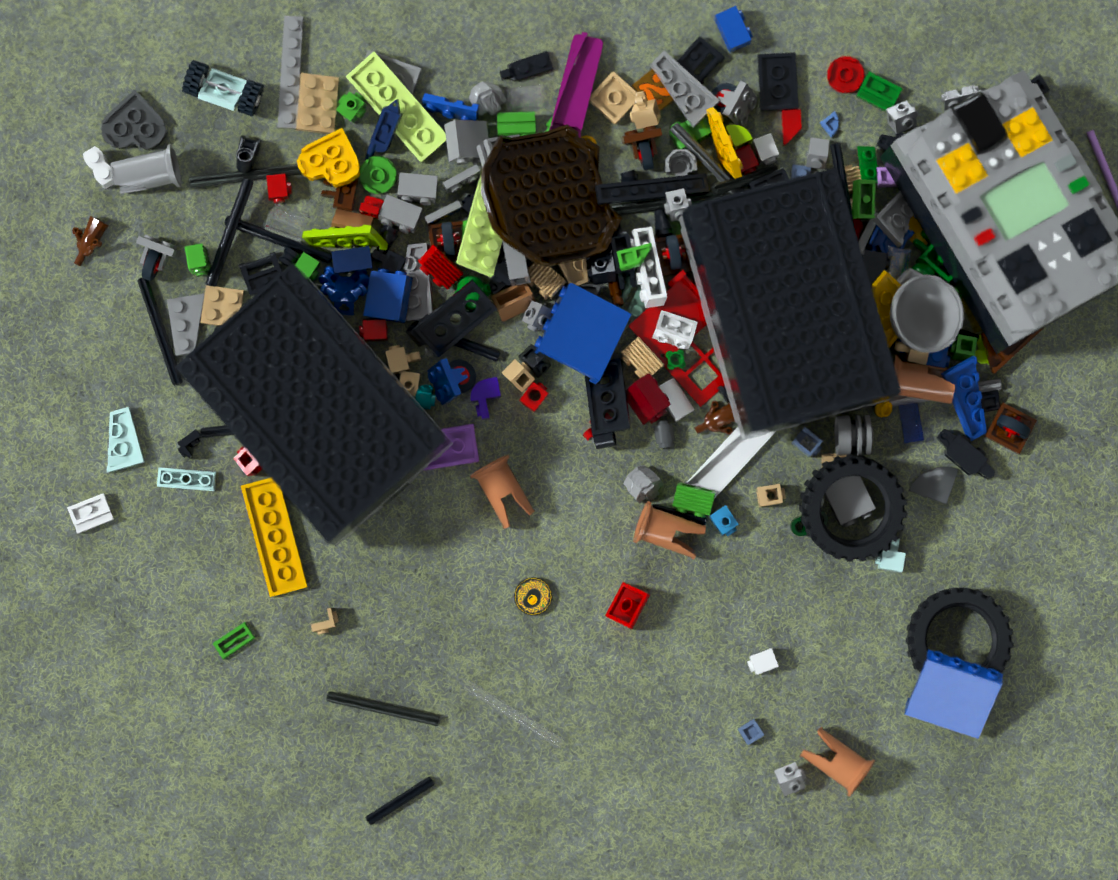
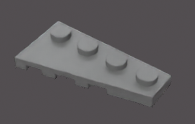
[651,51,720,129]
[396,243,433,323]

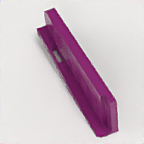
[550,32,603,138]

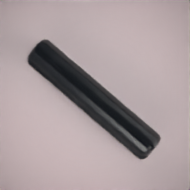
[454,338,500,361]
[652,504,707,525]

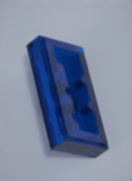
[898,402,924,444]

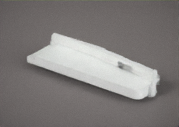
[687,427,776,499]

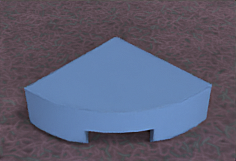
[820,111,839,138]

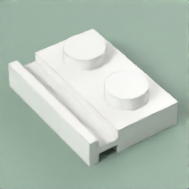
[67,493,114,534]

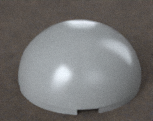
[889,275,964,353]

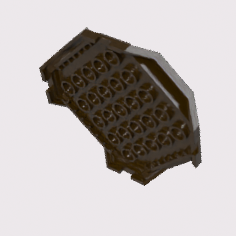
[481,124,622,266]

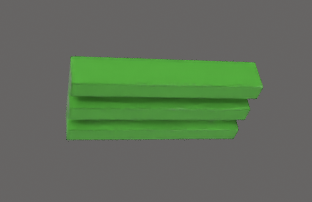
[212,622,255,660]

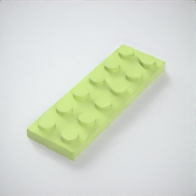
[346,52,446,163]
[456,174,502,277]

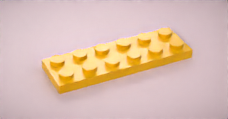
[241,478,308,597]

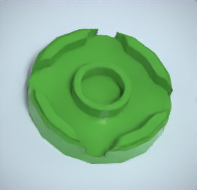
[359,156,397,194]

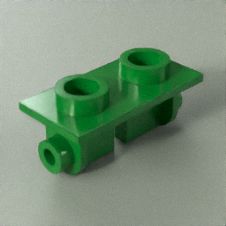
[857,146,877,184]

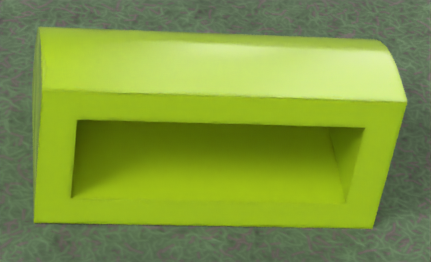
[725,124,753,151]

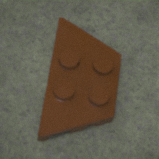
[980,327,1045,374]

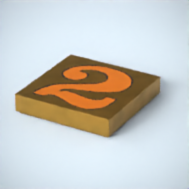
[631,69,674,111]

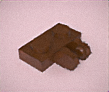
[321,177,359,211]

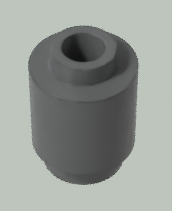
[653,420,675,449]

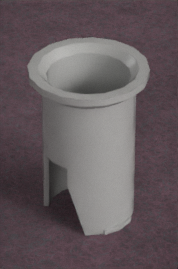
[110,144,182,194]

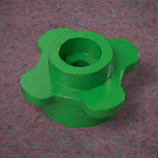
[665,349,686,370]

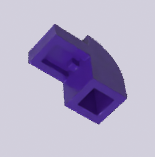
[470,377,501,420]

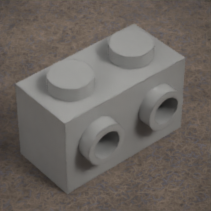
[397,173,438,205]
[378,195,422,234]

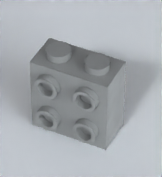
[445,120,488,165]

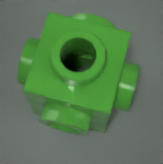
[336,91,367,124]

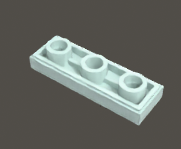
[157,467,217,491]

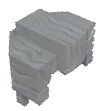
[469,81,507,116]
[665,149,697,176]
[623,465,664,504]

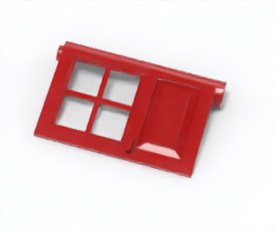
[628,270,725,407]

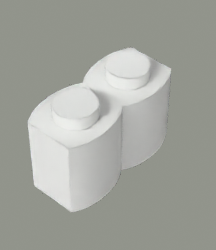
[83,146,114,189]

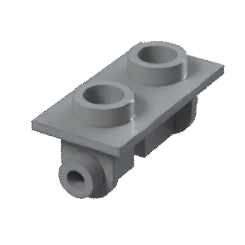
[941,85,981,111]

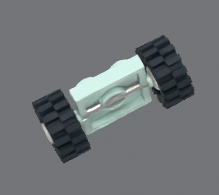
[182,60,264,117]

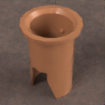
[894,355,955,404]
[470,455,535,529]
[633,501,706,559]
[800,727,875,797]

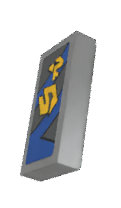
[425,200,462,225]

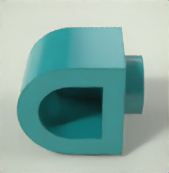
[415,385,436,410]

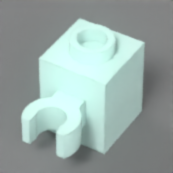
[875,538,906,573]

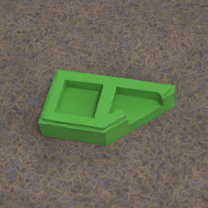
[617,243,653,271]

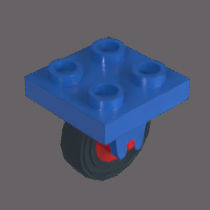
[427,358,476,405]

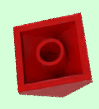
[605,582,650,630]

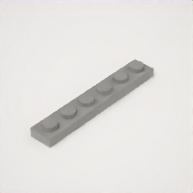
[278,16,304,129]

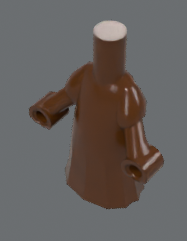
[72,216,109,266]
[694,401,735,435]

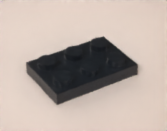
[757,52,799,112]

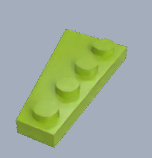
[302,225,388,250]

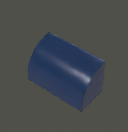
[331,246,373,274]

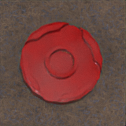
[827,56,865,94]

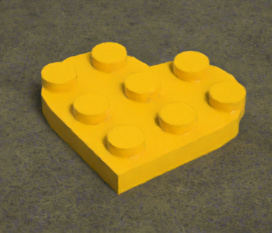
[297,128,360,188]

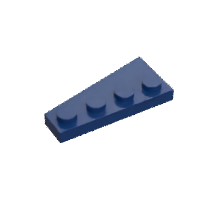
[941,356,987,441]

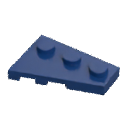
[422,93,479,121]

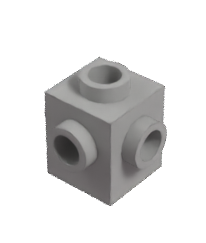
[886,101,918,134]
[664,188,692,221]
[522,301,553,333]
[774,762,806,796]

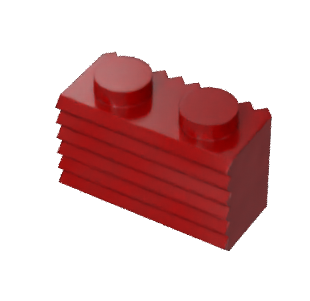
[418,245,463,290]

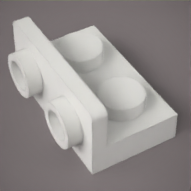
[652,310,698,350]

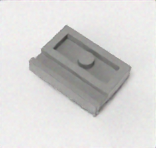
[443,164,481,194]

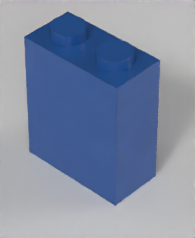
[363,268,413,323]

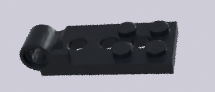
[406,279,497,357]
[585,358,630,450]

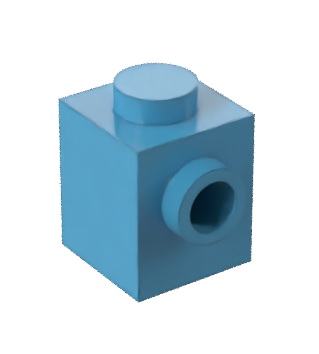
[709,505,738,536]

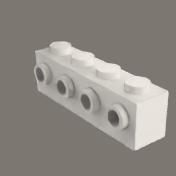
[630,227,667,308]

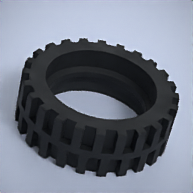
[799,454,907,562]
[906,587,1014,673]

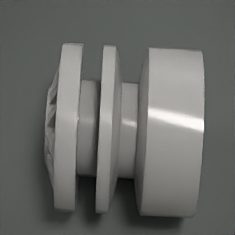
[834,415,873,456]

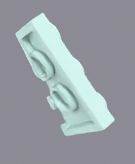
[107,407,145,473]

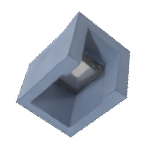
[792,427,823,457]

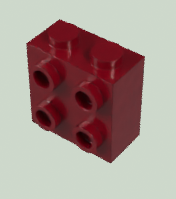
[626,373,671,425]

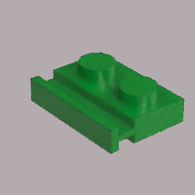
[856,72,903,112]

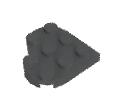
[101,89,167,150]

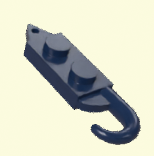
[365,99,403,160]

